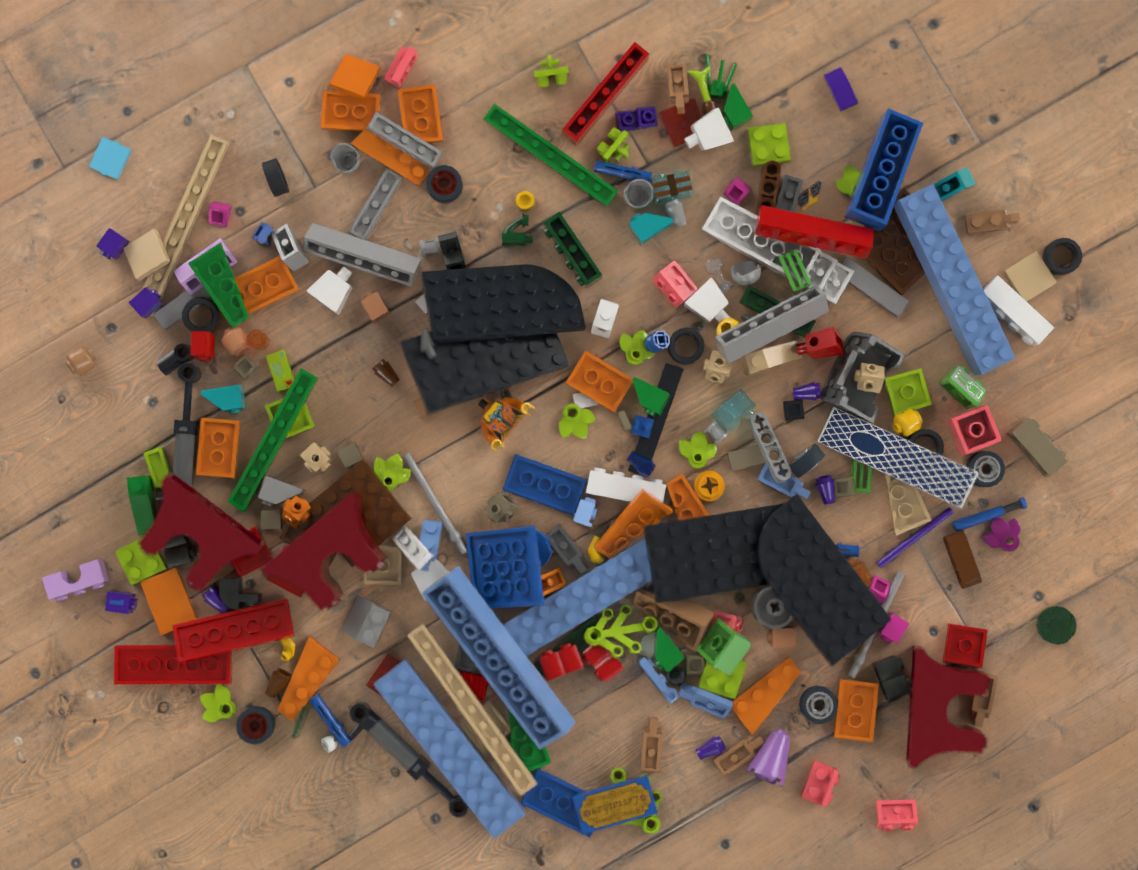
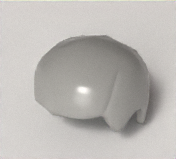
[330,143,361,174]
[623,179,654,209]
[730,261,761,286]

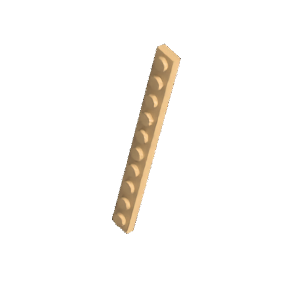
[142,134,230,316]
[407,623,537,796]

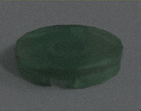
[1036,606,1077,645]

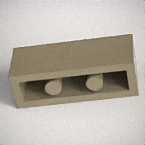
[1007,418,1068,477]

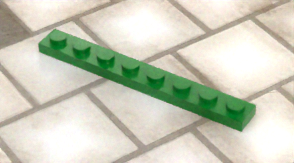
[483,103,618,207]
[227,368,319,512]

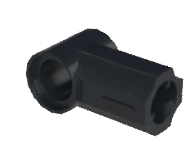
[156,343,195,376]

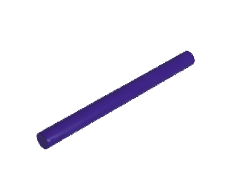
[876,507,954,568]

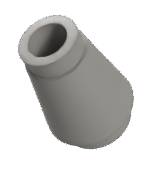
[664,198,687,228]

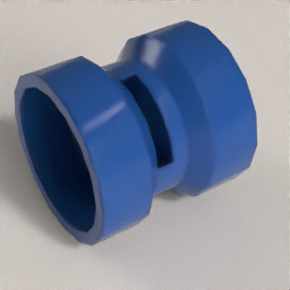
[644,330,670,353]

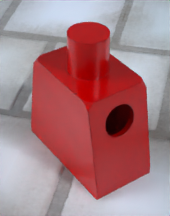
[796,327,844,359]

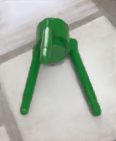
[705,54,737,98]

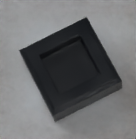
[783,400,805,421]

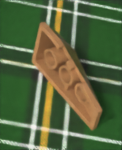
[633,589,715,652]

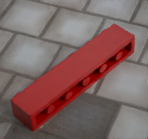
[562,42,650,147]
[755,205,874,259]

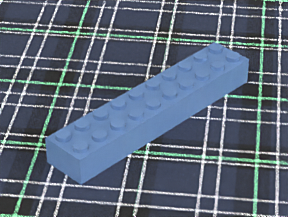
[894,184,1016,376]
[502,538,652,656]
[422,566,576,750]
[374,657,525,839]

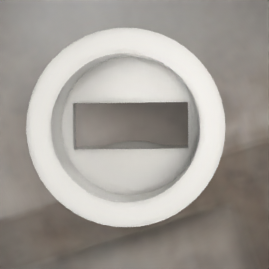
[321,736,338,753]

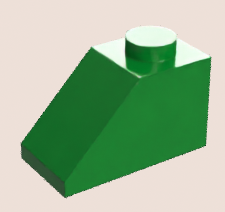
[722,83,753,132]
[632,377,671,417]
[654,626,685,673]

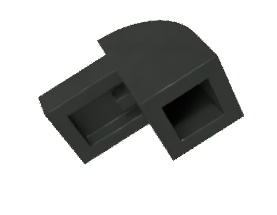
[438,231,466,270]
[219,578,262,610]

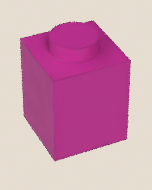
[877,612,909,644]

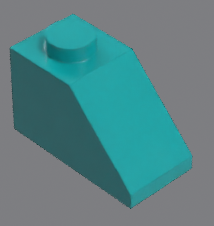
[934,167,976,202]
[628,213,674,245]
[201,385,246,414]

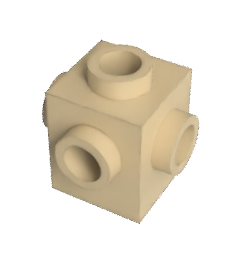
[703,350,732,383]
[854,363,885,393]
[300,442,332,473]

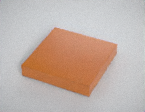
[329,54,380,100]

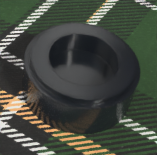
[666,666,686,686]

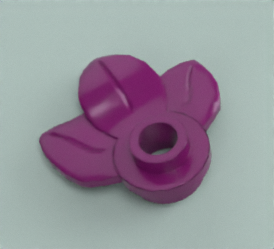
[982,517,1021,552]

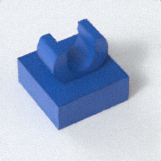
[252,222,273,246]
[630,415,654,439]

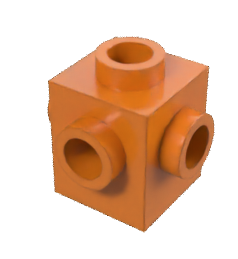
[281,495,311,529]

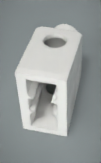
[684,107,734,151]
[307,266,352,315]
[684,278,731,323]
[591,299,619,339]
[411,559,450,601]

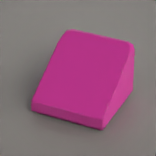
[723,177,752,205]
[208,202,231,227]
[868,575,891,604]

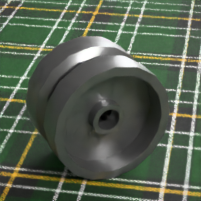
[751,585,794,628]

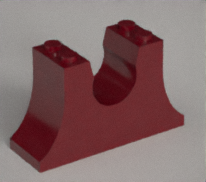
[138,472,265,592]
[261,491,387,611]
[906,646,991,768]

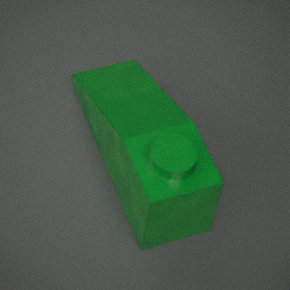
[127,475,157,535]

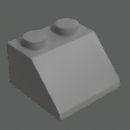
[341,595,393,648]

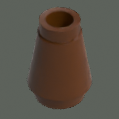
[372,359,400,387]
[265,668,291,698]

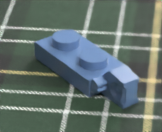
[757,463,811,499]
[420,520,443,571]
[636,656,679,704]
[678,683,733,719]

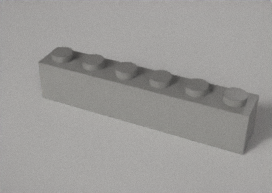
[303,223,421,287]
[715,285,829,364]

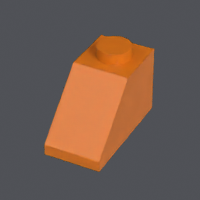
[541,568,566,596]

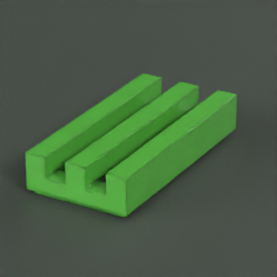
[778,249,812,293]
[851,458,872,493]

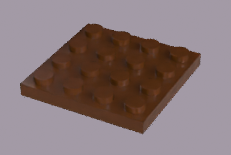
[864,188,925,296]
[309,459,412,567]

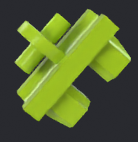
[534,54,569,87]
[596,127,630,163]

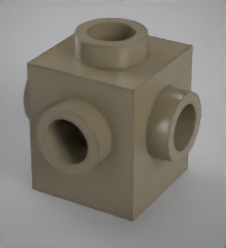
[484,492,519,523]

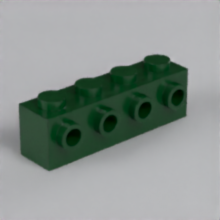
[543,212,602,289]

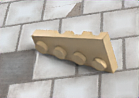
[885,473,932,536]

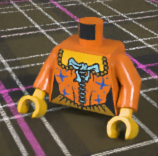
[477,397,535,454]

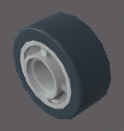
[789,443,825,478]
[965,451,1005,487]
[799,685,838,724]

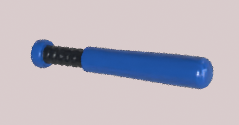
[952,497,1027,532]

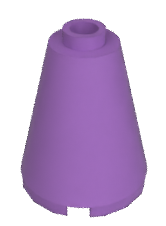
[747,729,790,787]

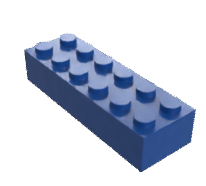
[845,108,923,232]

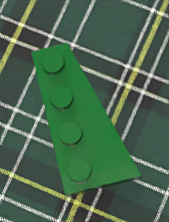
[188,242,249,328]
[508,708,551,772]

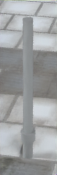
[403,453,467,555]
[848,572,905,678]

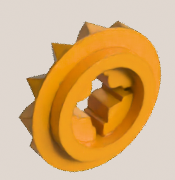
[694,471,725,501]

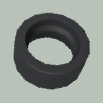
[262,158,289,197]
[1042,238,1082,276]
[182,297,219,332]
[667,327,705,365]
[907,429,944,456]

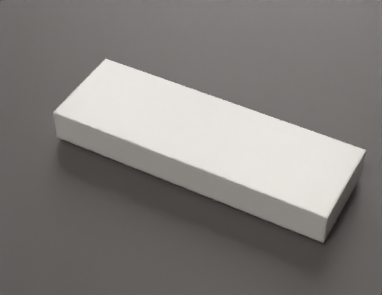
[392,525,433,570]

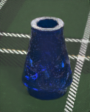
[627,451,656,478]

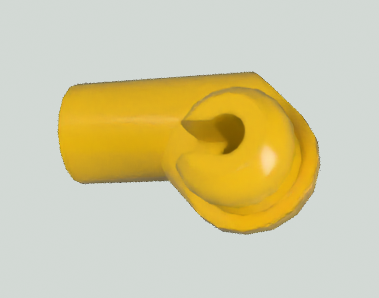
[588,535,605,565]
[279,638,295,661]

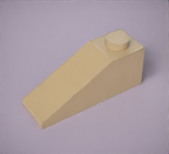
[742,340,802,376]

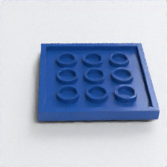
[465,526,544,609]

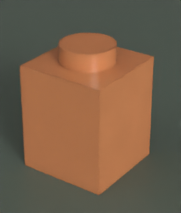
[361,291,390,323]
[767,627,796,648]

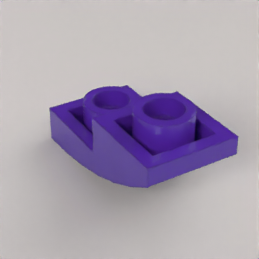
[824,67,858,111]
[615,107,658,132]

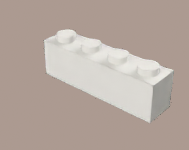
[983,276,1054,346]
[586,468,666,502]

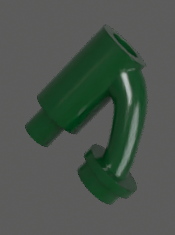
[502,213,533,246]

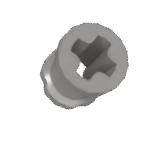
[419,237,441,257]
[704,420,729,445]

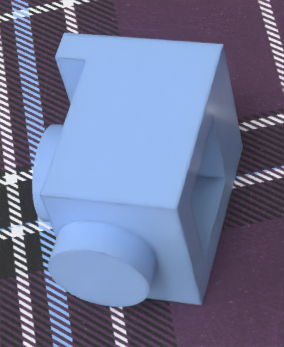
[573,497,597,527]

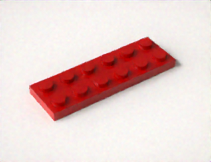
[172,598,295,664]
[114,645,232,685]

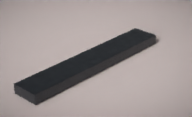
[628,363,684,477]

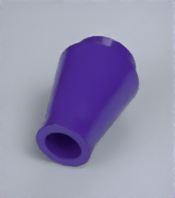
[793,382,821,401]
[815,475,835,505]
[202,585,230,614]
[696,736,726,760]

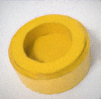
[516,191,535,211]

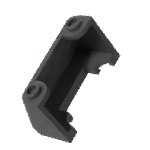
[821,332,905,423]

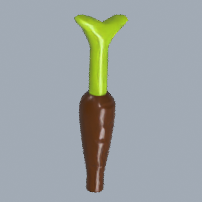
[687,67,722,147]

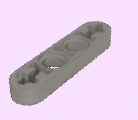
[749,412,792,483]

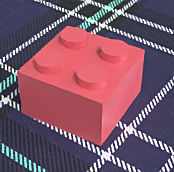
[946,405,1002,456]

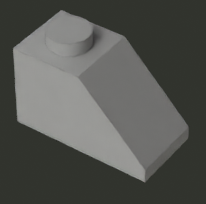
[271,224,310,271]
[258,476,305,507]

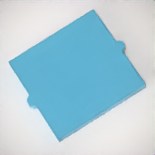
[89,137,132,180]

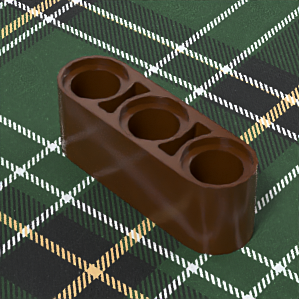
[755,160,781,215]
[943,530,982,589]

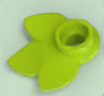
[835,165,861,198]
[620,330,655,366]
[559,404,596,439]
[679,431,717,469]
[374,454,411,491]
[200,684,236,722]

